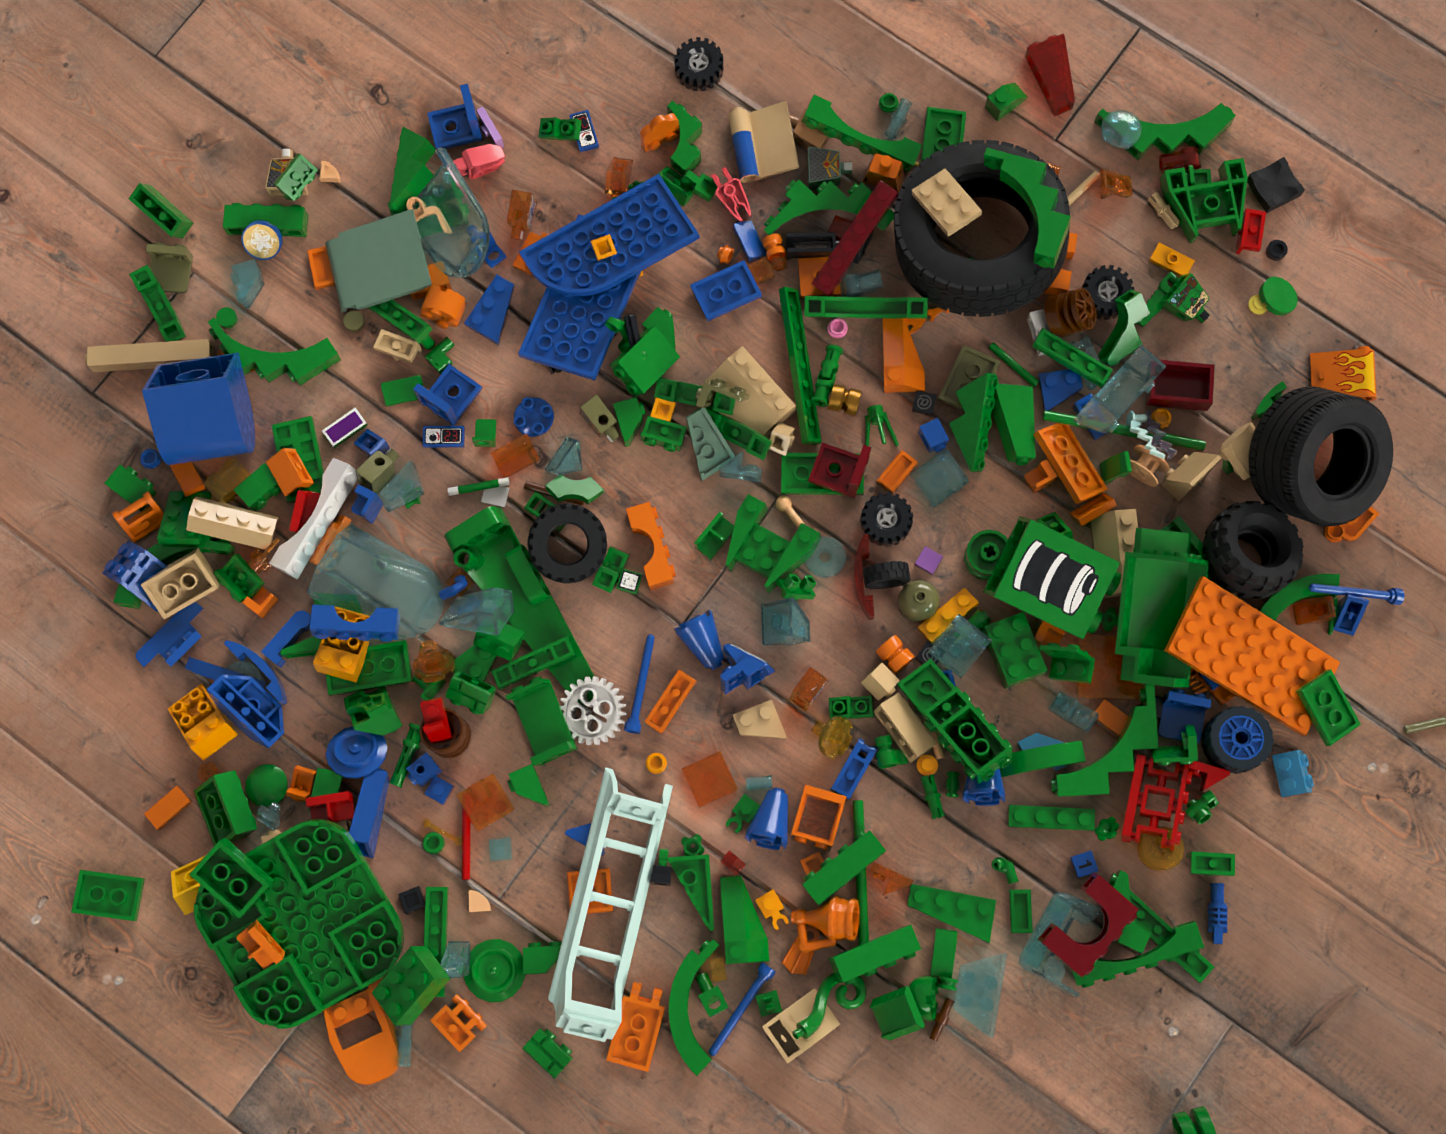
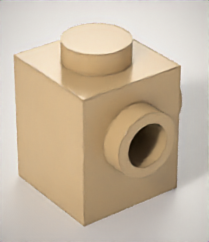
[861,663,900,701]

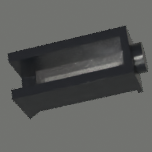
[786,233,839,260]

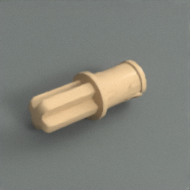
[1147,192,1180,229]

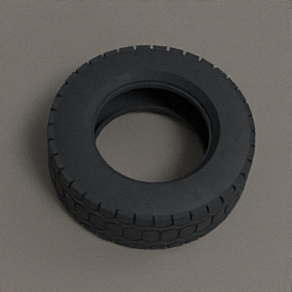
[894,140,1070,317]

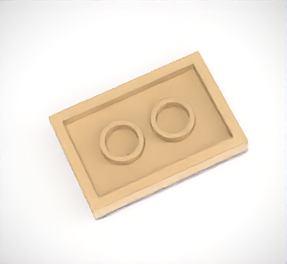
[912,169,982,237]

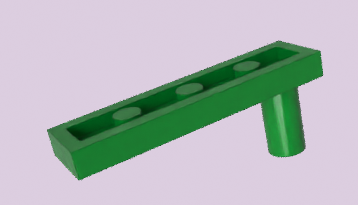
[368,300,435,350]

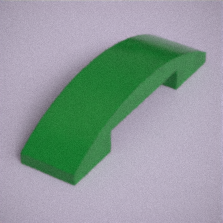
[129,265,187,342]
[654,378,736,415]
[705,407,772,460]
[1000,741,1086,778]

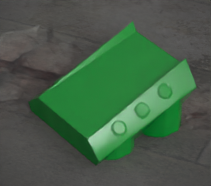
[869,986,925,1041]

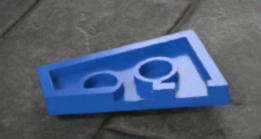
[464,275,514,345]

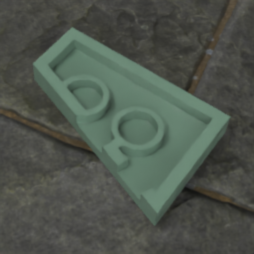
[686,408,736,481]

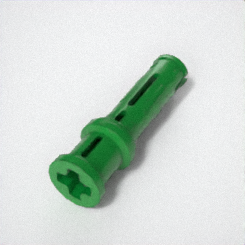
[389,723,421,788]

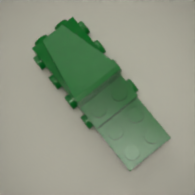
[897,659,1013,784]

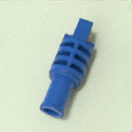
[1207,883,1227,944]

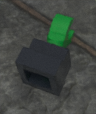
[651,849,672,886]

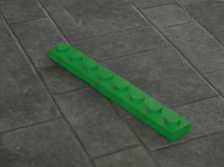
[779,287,822,445]

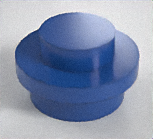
[140,449,161,469]

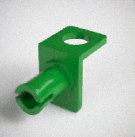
[472,419,497,447]
[412,671,446,700]
[695,972,728,1017]

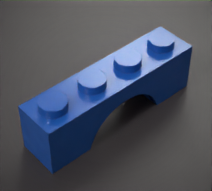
[309,605,400,642]

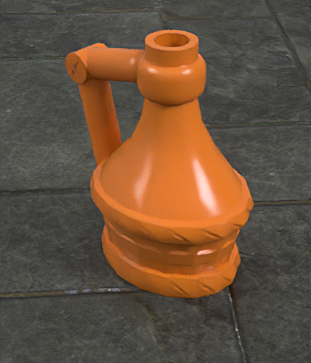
[791,895,859,953]

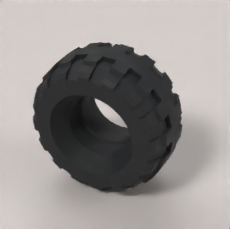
[1202,501,1304,599]

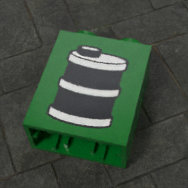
[983,516,1121,639]

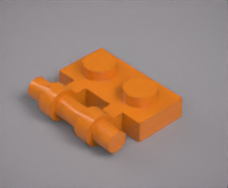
[430,994,487,1052]

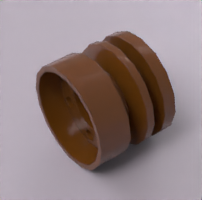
[1044,288,1097,338]
[420,708,471,758]

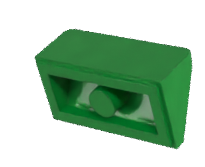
[656,166,695,207]
[381,375,424,407]

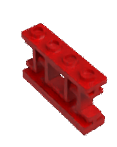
[1122,754,1193,851]

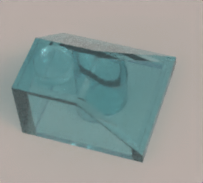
[761,597,810,646]

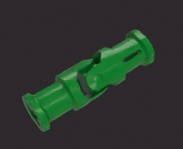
[811,345,844,407]

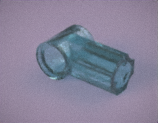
[841,270,883,297]

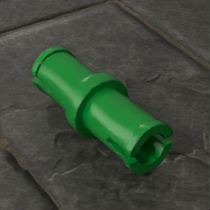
[920,774,945,820]

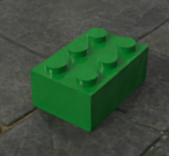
[982,612,1048,689]
[189,838,275,918]
[372,946,451,1026]

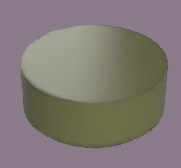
[343,311,365,332]

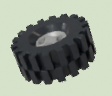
[674,37,724,91]
[1082,265,1134,320]
[860,492,913,547]

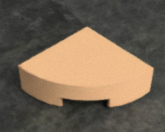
[319,161,340,182]
[469,890,491,912]

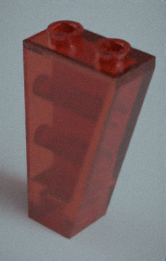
[1025,34,1075,117]

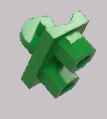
[775,574,817,605]

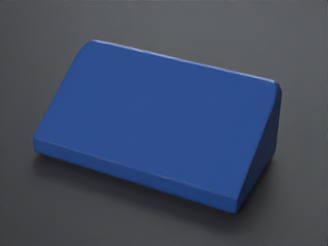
[733,220,766,263]

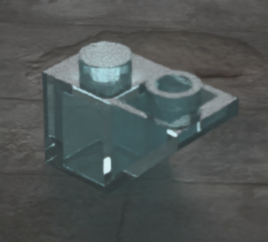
[230,259,264,309]

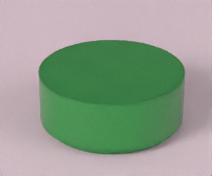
[216,307,238,329]
[422,832,445,854]

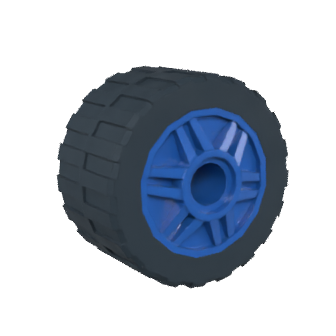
[1201,706,1274,774]

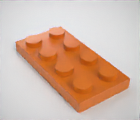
[1033,423,1108,504]

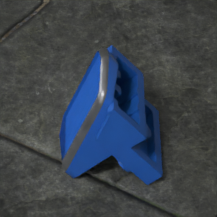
[720,643,775,695]

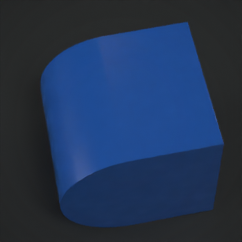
[142,353,255,465]

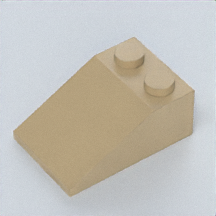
[1161,452,1222,502]
[141,548,220,619]

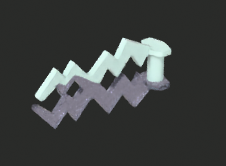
[1126,410,1177,460]

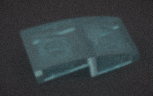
[1049,692,1099,733]

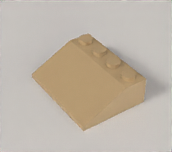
[701,346,796,437]

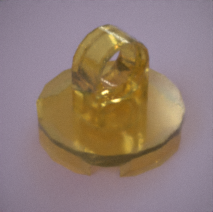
[811,716,853,759]

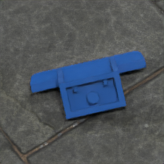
[136,602,204,667]

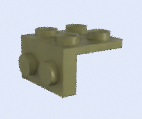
[146,242,193,293]
[695,378,749,408]

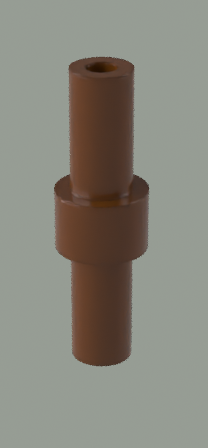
[929,997,954,1042]

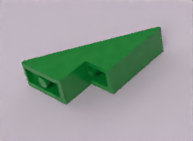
[389,127,437,213]
[949,373,998,472]

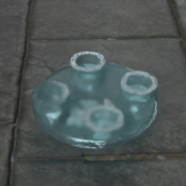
[1101,110,1142,149]

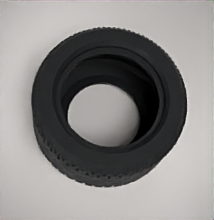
[1249,386,1393,526]

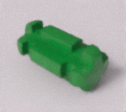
[946,771,959,798]

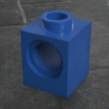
[918,418,949,453]

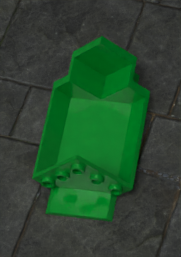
[1115,528,1209,687]

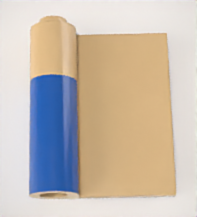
[728,101,799,183]

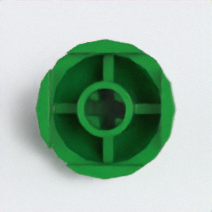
[908,976,938,1021]

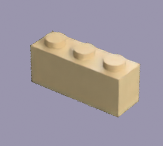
[873,692,937,763]

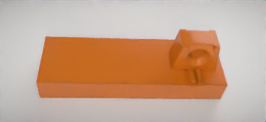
[644,669,697,734]

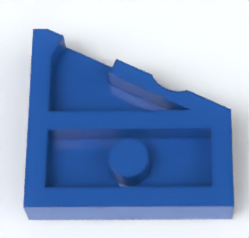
[1038,369,1083,411]

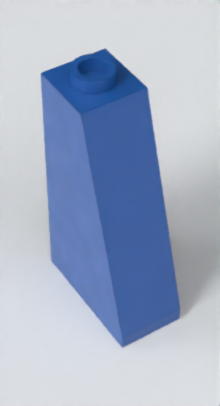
[349,768,390,858]

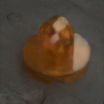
[412,641,455,683]

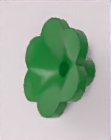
[1095,817,1119,841]

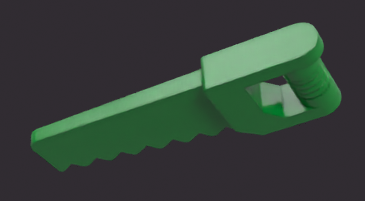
[1138,271,1179,327]

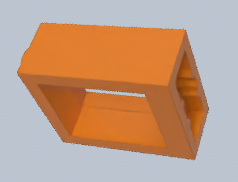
[791,785,847,850]

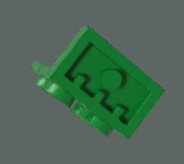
[1039,643,1095,684]
[1151,724,1198,765]

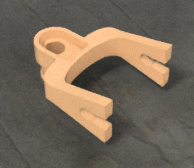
[406,197,453,235]

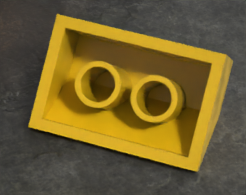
[171,856,205,915]

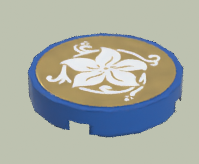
[241,220,283,260]

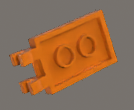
[606,981,666,1072]

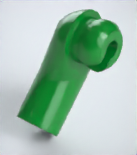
[991,857,1019,885]

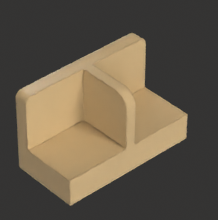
[373,329,422,363]

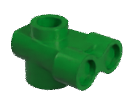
[1185,790,1220,825]

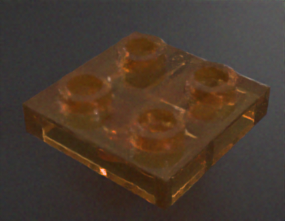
[456,773,515,832]

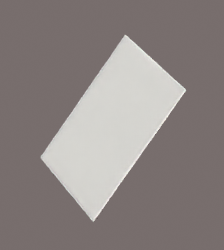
[481,486,510,507]

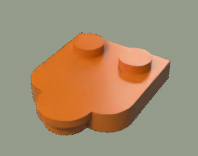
[640,113,680,152]
[1324,507,1380,543]

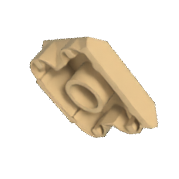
[1220,422,1256,481]

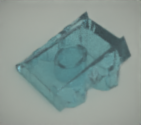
[911,449,969,507]

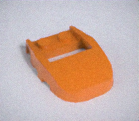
[323,988,402,1085]

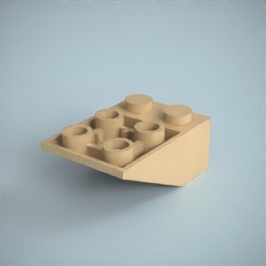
[762,988,840,1064]

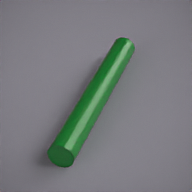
[988,342,1040,387]

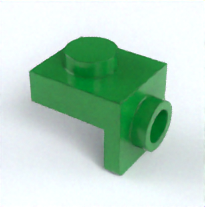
[1186,165,1212,186]

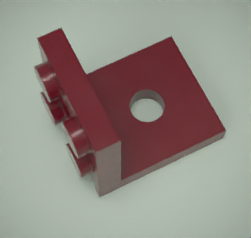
[808,442,872,498]

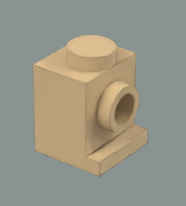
[769,422,795,456]

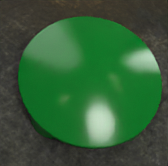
[245,764,288,807]

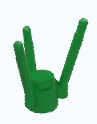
[864,405,899,447]

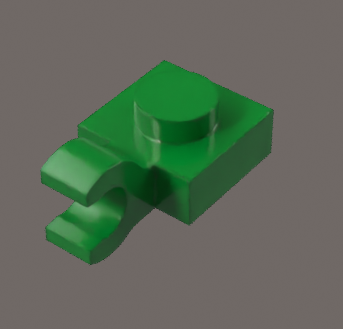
[681,170,717,202]

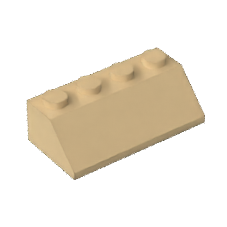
[186,497,279,550]
[1091,509,1138,598]

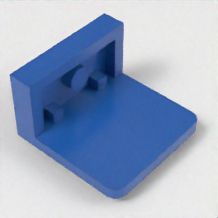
[1158,689,1212,744]

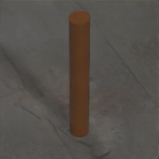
[524,481,584,506]

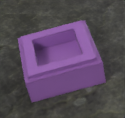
[914,546,943,575]

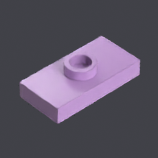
[476,107,504,148]

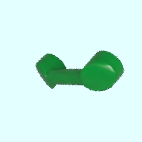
[605,316,629,352]

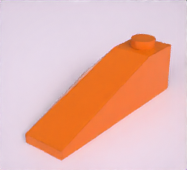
[883,318,925,393]

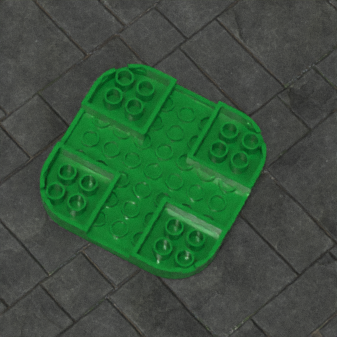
[194,819,404,1029]

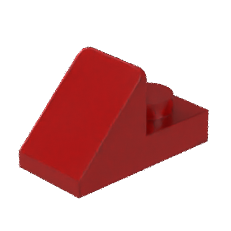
[420,697,452,743]
[1189,761,1231,792]

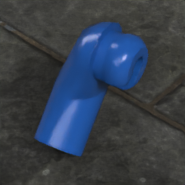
[439,575,468,600]

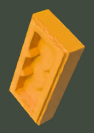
[1149,242,1195,277]

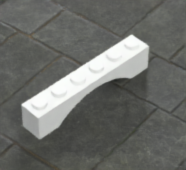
[269,458,357,579]

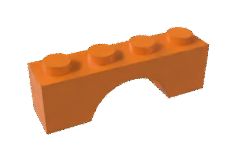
[626,502,676,590]

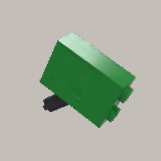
[610,314,680,396]

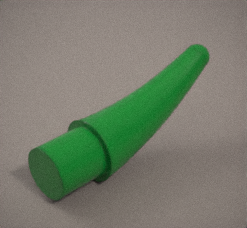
[1328,598,1339,635]

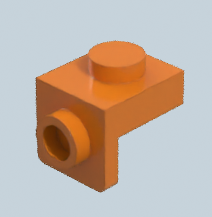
[285,765,317,801]

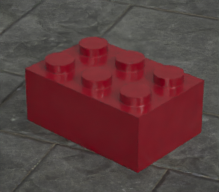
[1146,359,1215,411]

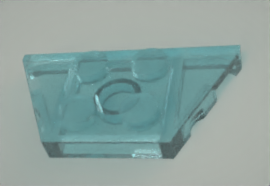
[953,953,1007,1038]

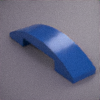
[224,640,287,705]

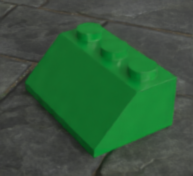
[194,770,257,846]

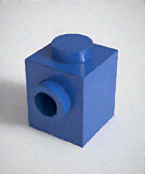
[406,752,442,787]

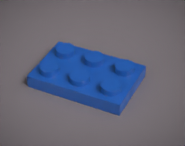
[690,260,762,322]

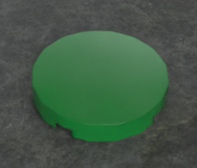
[1259,277,1298,316]

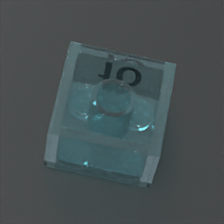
[928,614,992,678]

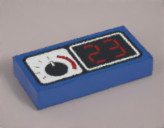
[569,110,599,153]
[423,426,465,448]

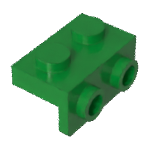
[640,416,687,452]
[213,554,265,603]

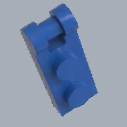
[830,738,878,800]

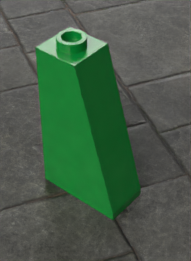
[992,383,1036,465]

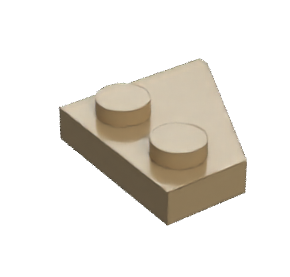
[733,700,787,740]

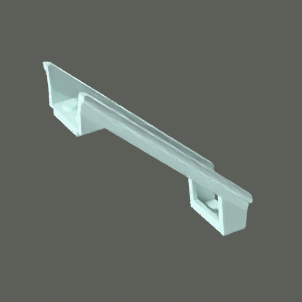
[548,768,673,1042]

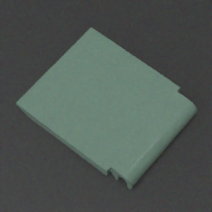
[325,209,432,313]

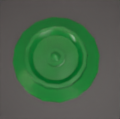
[464,939,526,1002]

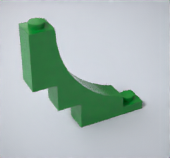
[1094,103,1236,161]
[984,148,1071,269]
[1050,684,1158,796]

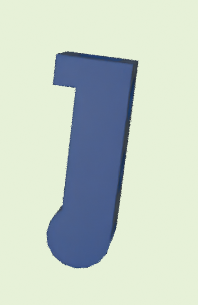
[261,610,311,668]

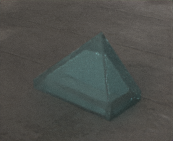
[544,437,582,476]

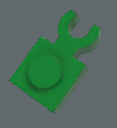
[726,794,760,834]

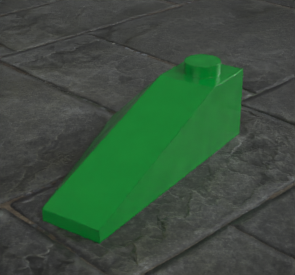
[720,876,769,965]

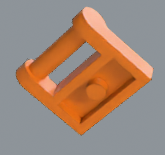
[112,491,164,543]

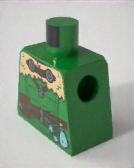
[1158,273,1210,323]

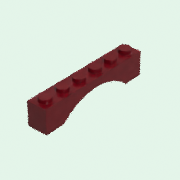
[812,180,899,296]

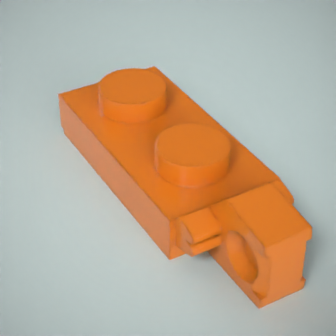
[309,515,351,572]

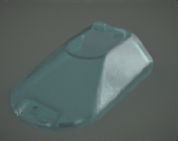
[406,148,490,278]
[307,524,444,640]

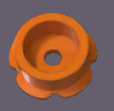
[717,245,734,264]

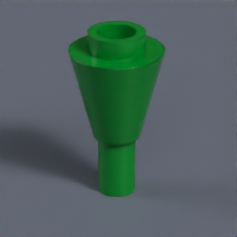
[954,609,991,640]

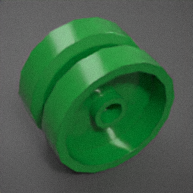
[964,530,1008,581]
[1171,1106,1216,1134]

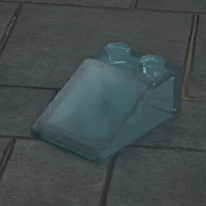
[439,587,514,635]

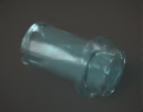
[746,775,772,792]

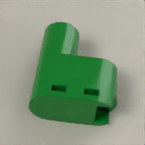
[424,336,455,374]

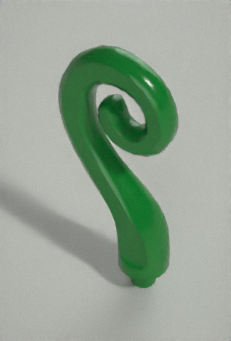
[792,973,867,1039]

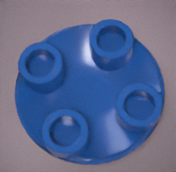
[514,397,554,437]

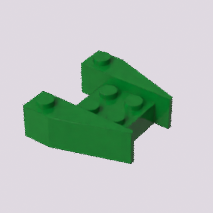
[1160,158,1248,243]
[725,494,821,593]

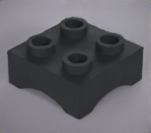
[1247,157,1305,213]

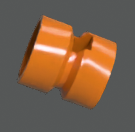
[875,635,915,675]

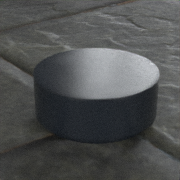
[1266,240,1288,261]

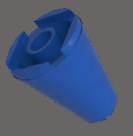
[674,610,724,670]
[962,769,1006,806]
[745,788,788,850]

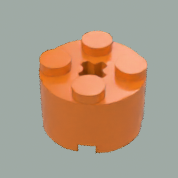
[420,286,467,329]

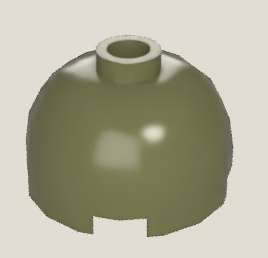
[898,580,940,622]

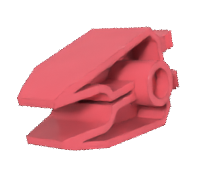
[450,144,505,179]
[711,167,752,222]

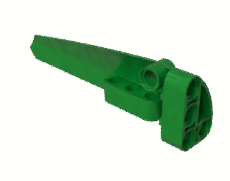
[444,506,594,705]

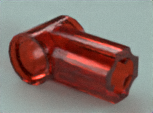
[1159,146,1201,173]

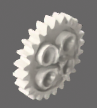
[560,676,627,745]

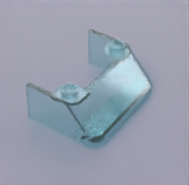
[1073,344,1166,433]
[1019,892,1104,998]

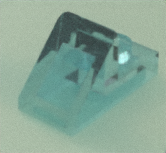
[720,451,762,482]
[440,941,470,978]

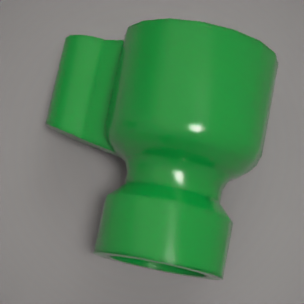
[874,735,908,769]

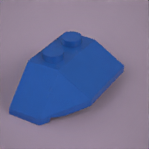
[206,675,284,749]

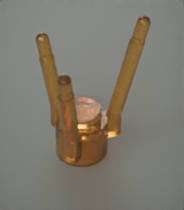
[247,538,279,574]

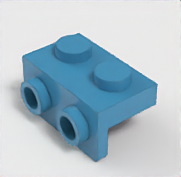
[1272,750,1314,798]

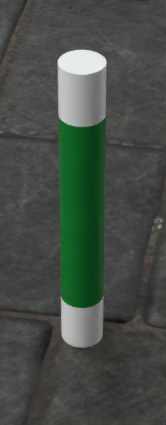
[448,477,510,496]

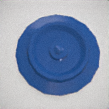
[326,726,388,778]

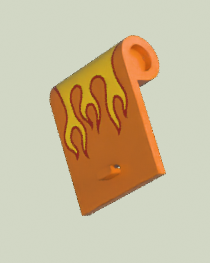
[1310,346,1377,401]

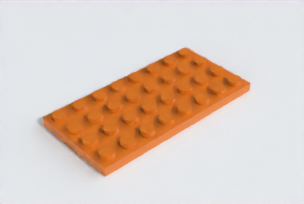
[1164,576,1340,736]

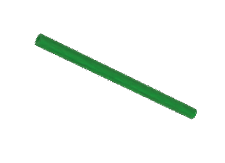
[1042,410,1206,451]
[853,800,869,975]

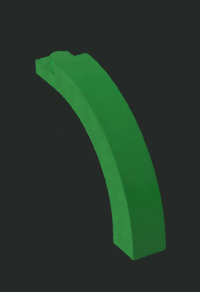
[113,535,235,609]
[1258,574,1340,621]
[669,939,720,1076]

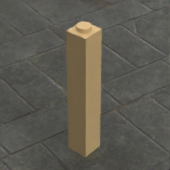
[84,339,214,372]

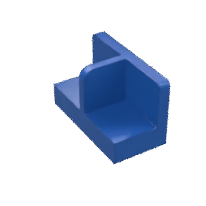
[351,484,384,524]

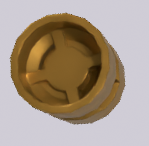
[828,384,862,416]

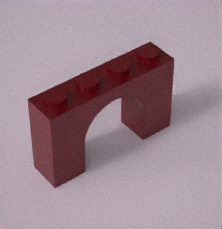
[1037,872,1139,977]

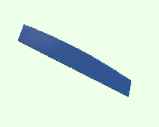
[185,657,266,688]

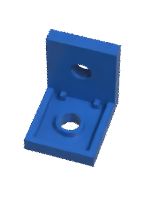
[427,84,483,151]
[413,364,483,426]
[102,541,168,612]

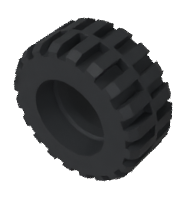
[527,504,607,584]

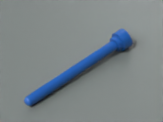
[1309,584,1405,605]
[624,634,655,734]
[709,962,776,1056]

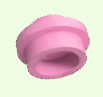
[827,318,848,339]

